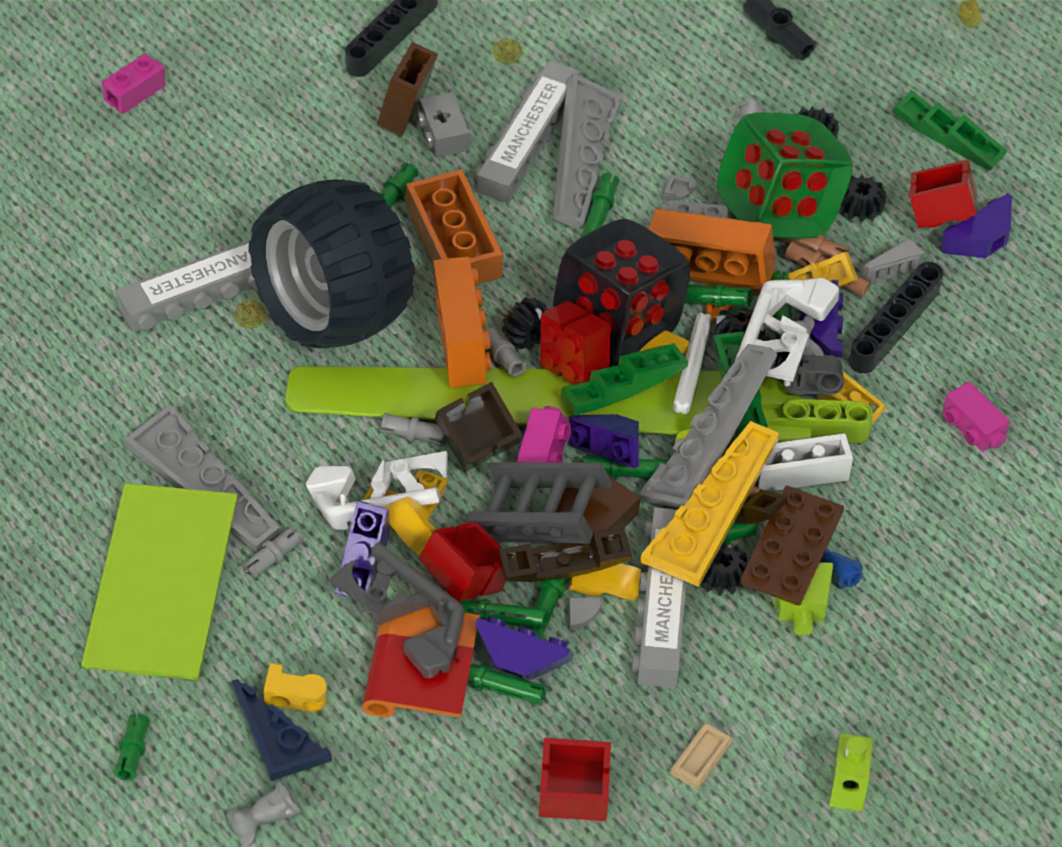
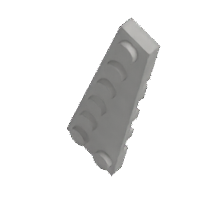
[553,73,621,228]
[639,344,777,509]
[124,404,280,553]

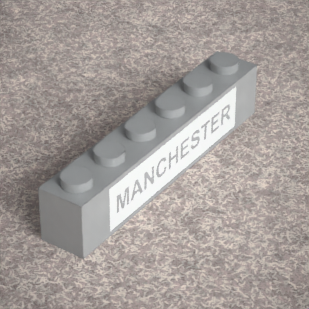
[474,60,580,204]
[116,240,257,332]
[632,507,686,688]

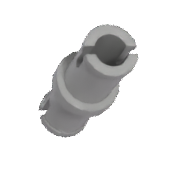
[486,328,526,377]
[380,413,444,446]
[241,525,304,579]

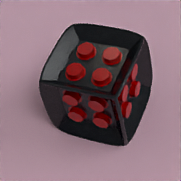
[553,219,690,363]

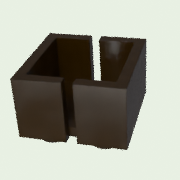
[435,381,523,472]

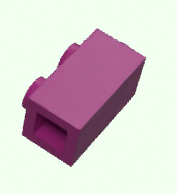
[102,53,166,115]
[942,381,1010,452]
[516,406,571,463]

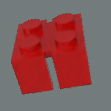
[909,159,977,228]
[540,301,611,385]
[418,521,507,602]
[539,738,611,821]

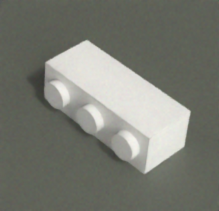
[755,433,853,491]

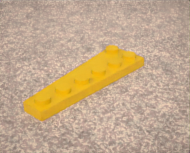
[641,421,779,587]

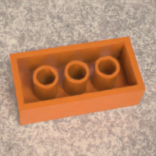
[406,169,503,284]
[648,209,776,290]
[433,256,491,388]

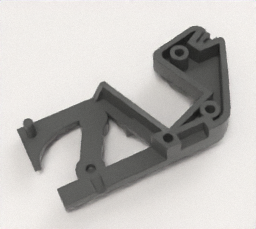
[330,542,465,678]

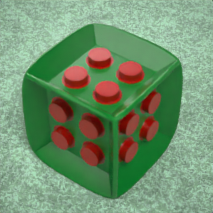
[717,112,853,239]

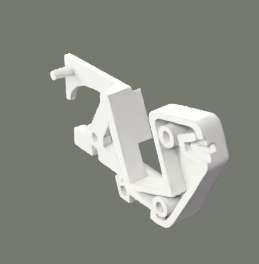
[735,277,839,386]
[306,451,448,530]

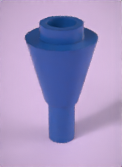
[822,548,863,589]

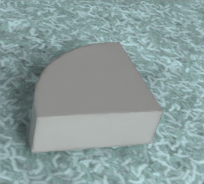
[661,174,698,201]
[569,598,602,630]

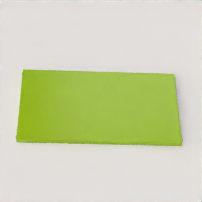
[81,483,238,681]

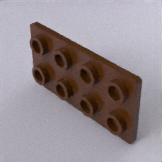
[740,486,844,606]

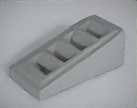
[862,238,924,284]

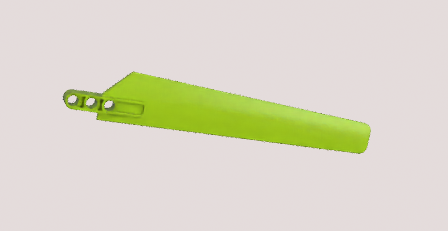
[285,366,873,443]

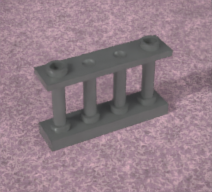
[465,462,612,543]

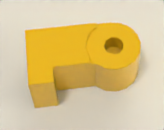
[263,663,327,712]

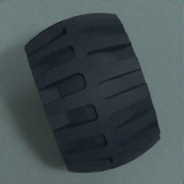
[249,179,415,348]

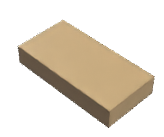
[670,722,734,790]

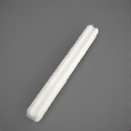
[673,312,712,414]

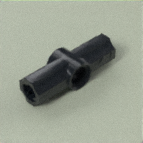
[743,0,816,61]

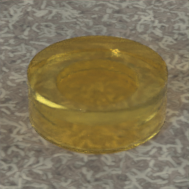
[959,0,981,28]
[493,39,522,64]
[235,300,266,329]

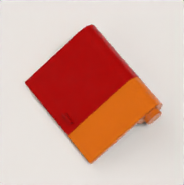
[362,606,480,718]

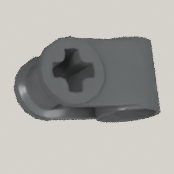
[784,355,844,395]

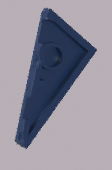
[232,679,332,781]

